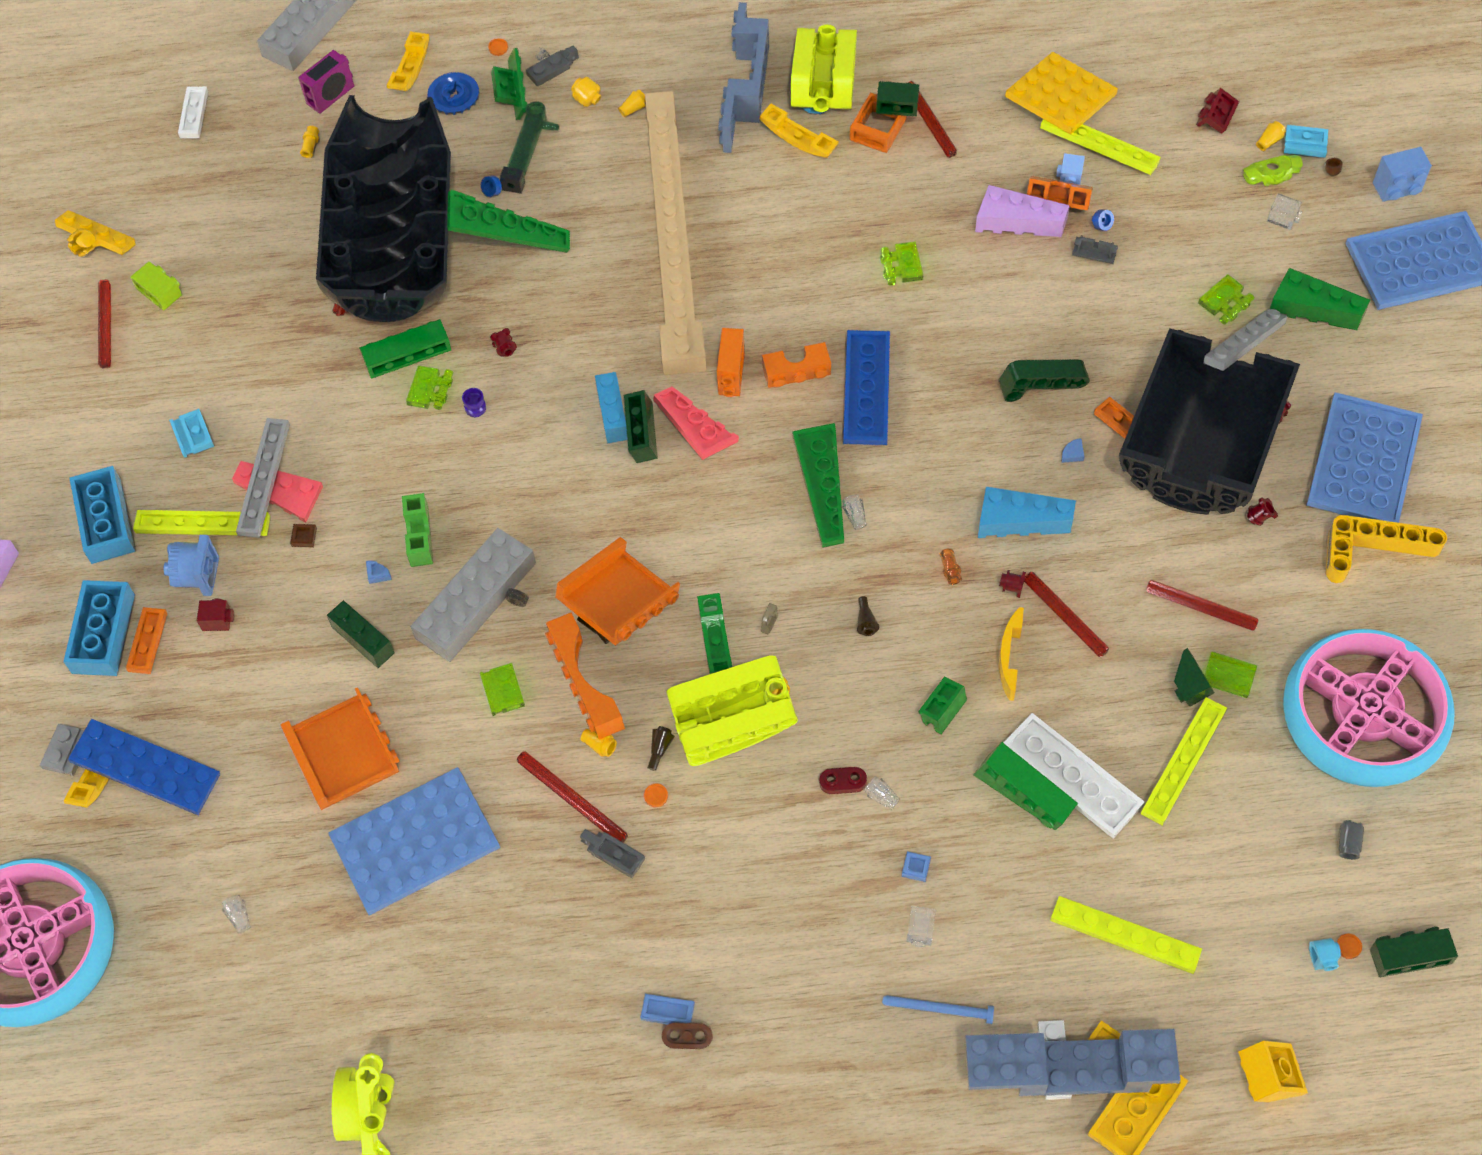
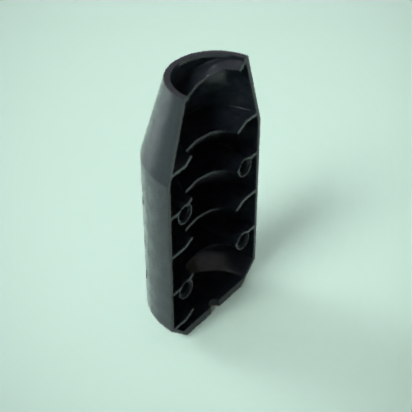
[316,95,451,322]

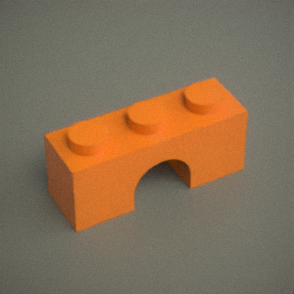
[1027,176,1093,211]
[762,342,831,388]

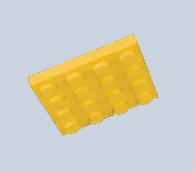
[1005,51,1118,135]

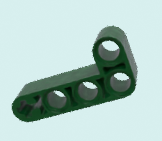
[999,359,1090,402]

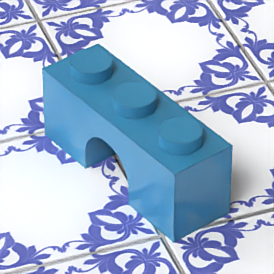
[595,372,627,444]

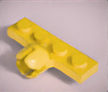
[55,210,135,257]

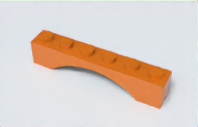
[545,612,625,740]

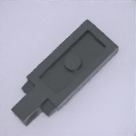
[526,45,579,86]
[580,829,645,878]

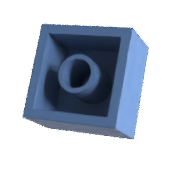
[1373,147,1432,202]

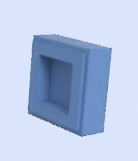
[902,851,931,882]

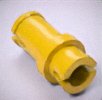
[300,126,320,158]

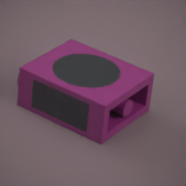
[298,49,354,114]

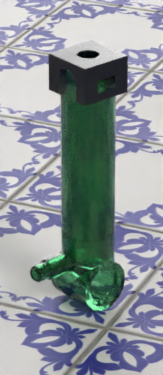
[500,101,559,194]

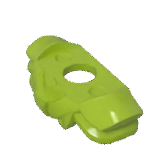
[1243,155,1303,186]

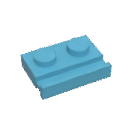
[1284,125,1328,158]
[169,409,214,458]

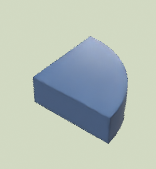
[1061,438,1084,463]
[366,561,392,584]

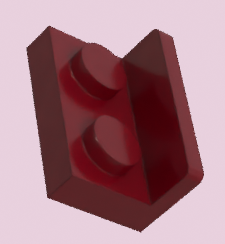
[1196,87,1240,134]

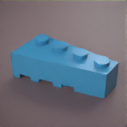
[978,487,1076,538]

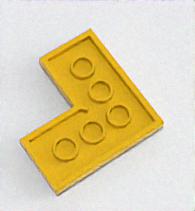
[1088,1020,1189,1155]

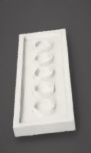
[1004,713,1145,839]

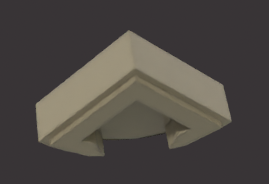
[761,603,778,635]

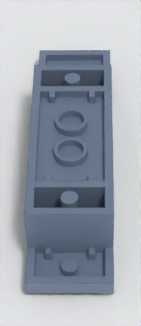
[719,2,769,153]
[965,1029,1181,1096]

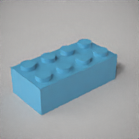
[69,466,135,564]
[63,580,135,676]

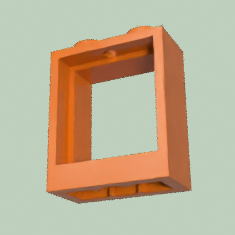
[850,92,907,153]
[717,328,745,397]

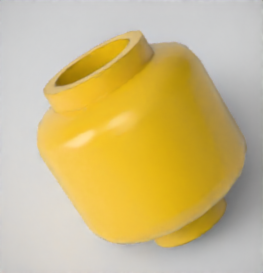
[571,77,602,107]

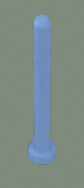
[882,995,994,1024]

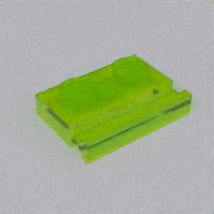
[1204,651,1257,698]
[480,663,525,716]

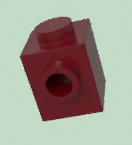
[197,598,234,631]

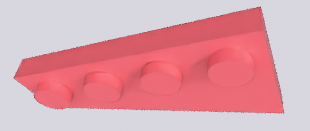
[653,386,739,460]
[232,461,323,523]

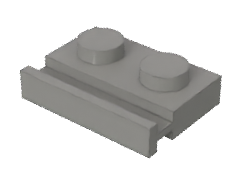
[40,724,84,776]

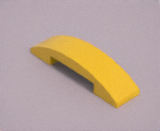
[386,31,430,91]
[760,103,839,158]
[999,607,1024,701]
[63,729,125,808]

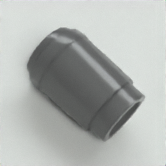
[1339,820,1364,860]

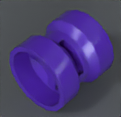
[462,388,486,417]

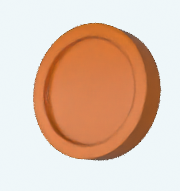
[488,38,508,56]
[644,783,668,807]
[1337,933,1362,959]

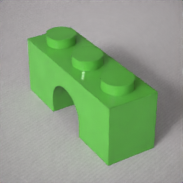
[402,493,433,567]

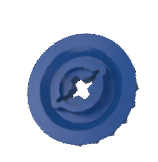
[427,72,480,115]

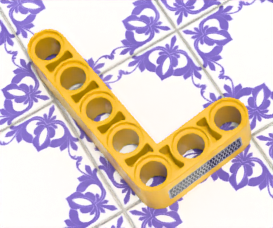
[1326,515,1447,583]

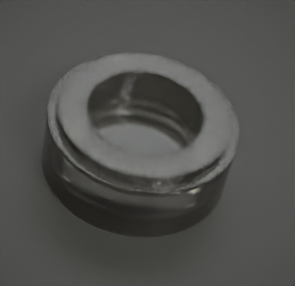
[505,588,529,607]

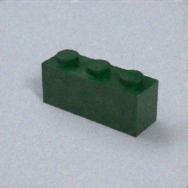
[624,390,658,463]
[326,600,395,668]
[1370,927,1458,978]

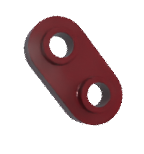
[819,767,867,794]

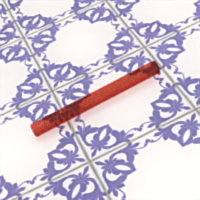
[517,751,628,843]

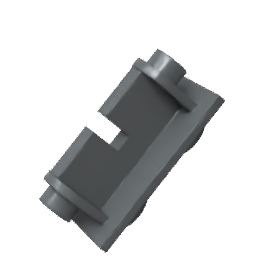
[1072,235,1118,264]

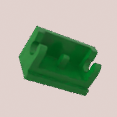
[918,676,967,735]

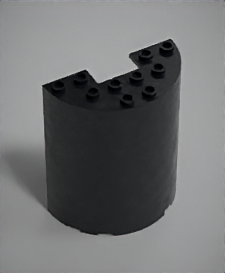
[1119,328,1300,515]

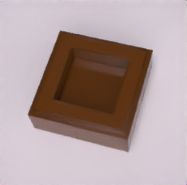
[290,524,317,548]

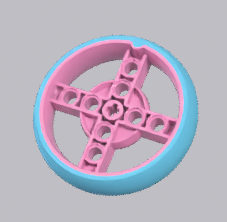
[1283,629,1455,787]
[0,858,114,1027]

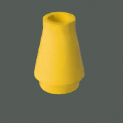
[618,89,646,118]
[1256,121,1286,151]
[580,729,617,757]

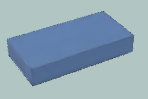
[640,994,695,1025]

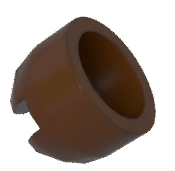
[1325,158,1343,176]

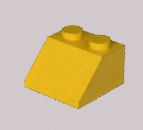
[1238,1041,1308,1102]

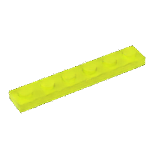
[1040,119,1161,175]
[133,510,270,536]
[1141,697,1227,826]
[1050,896,1202,974]

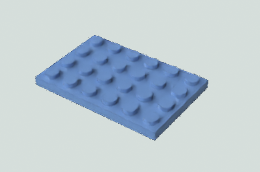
[1345,211,1482,310]
[1307,392,1423,523]
[328,767,500,916]

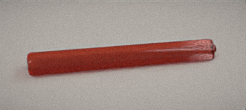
[906,81,957,158]
[98,279,111,369]
[1024,571,1109,657]
[1146,580,1259,631]

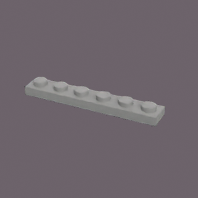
[1204,309,1287,371]
[236,418,290,538]

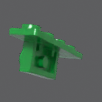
[491,48,528,120]

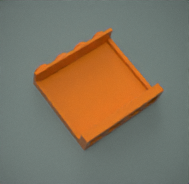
[555,537,680,646]
[280,687,400,810]

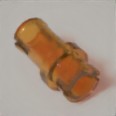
[939,548,962,585]

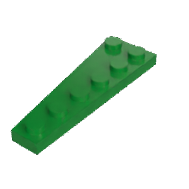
[447,190,570,253]
[792,423,844,548]

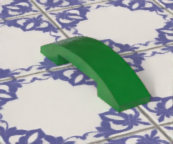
[697,593,732,674]

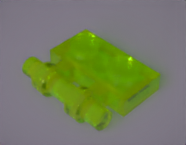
[880,241,923,286]
[1198,274,1254,325]
[406,366,453,410]

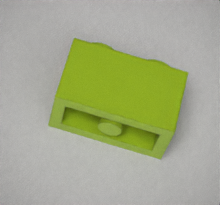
[131,261,182,311]

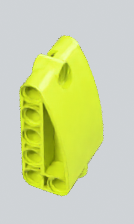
[791,24,857,112]
[666,655,798,766]

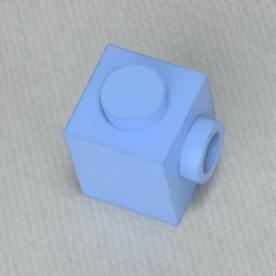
[1056,153,1085,185]

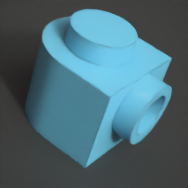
[1309,938,1341,971]

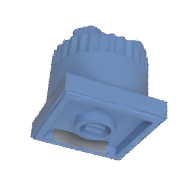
[163,535,219,596]

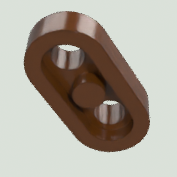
[662,1023,713,1049]

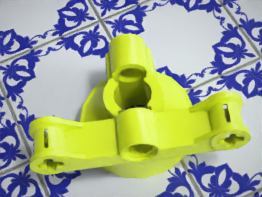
[332,1053,394,1155]

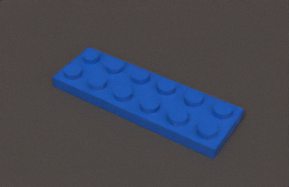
[843,330,890,445]
[68,719,221,815]

